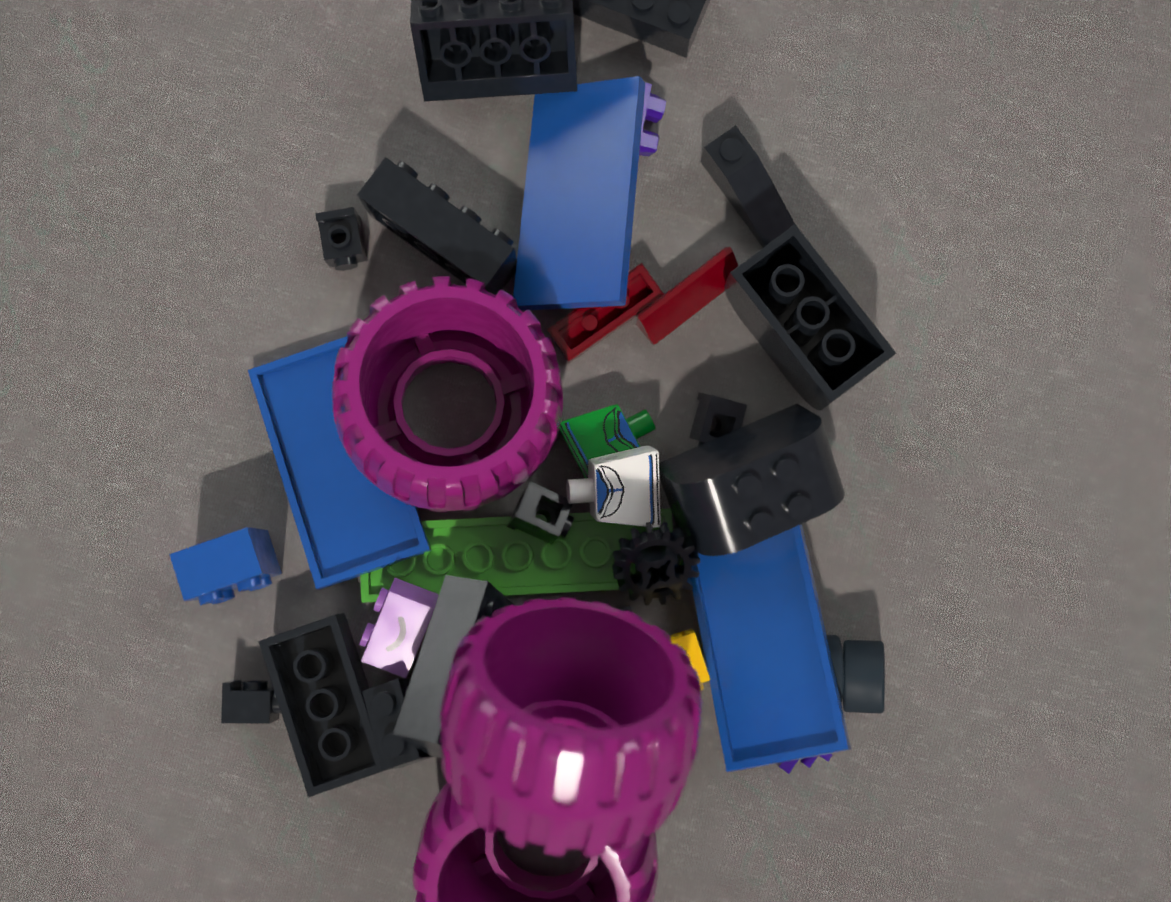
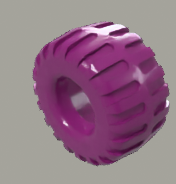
[332,276,563,512]
[440,597,702,857]
[412,782,658,902]

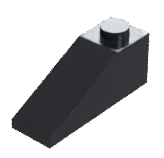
[700,125,795,248]

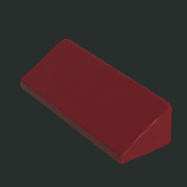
[636,246,739,345]
[547,263,664,363]

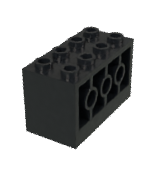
[410,0,577,102]

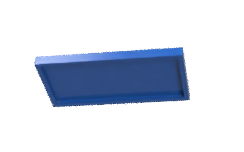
[513,76,645,311]
[248,336,431,590]
[690,524,851,772]

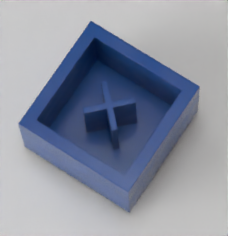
[169,527,282,606]

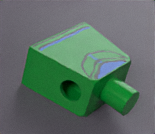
[559,404,656,478]

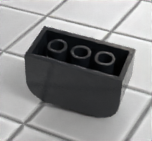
[724,224,897,410]
[659,403,845,556]

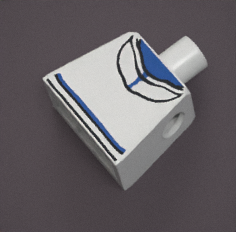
[566,446,661,527]

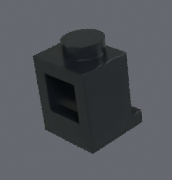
[315,207,368,271]
[689,392,747,446]
[507,481,574,545]
[221,679,281,724]

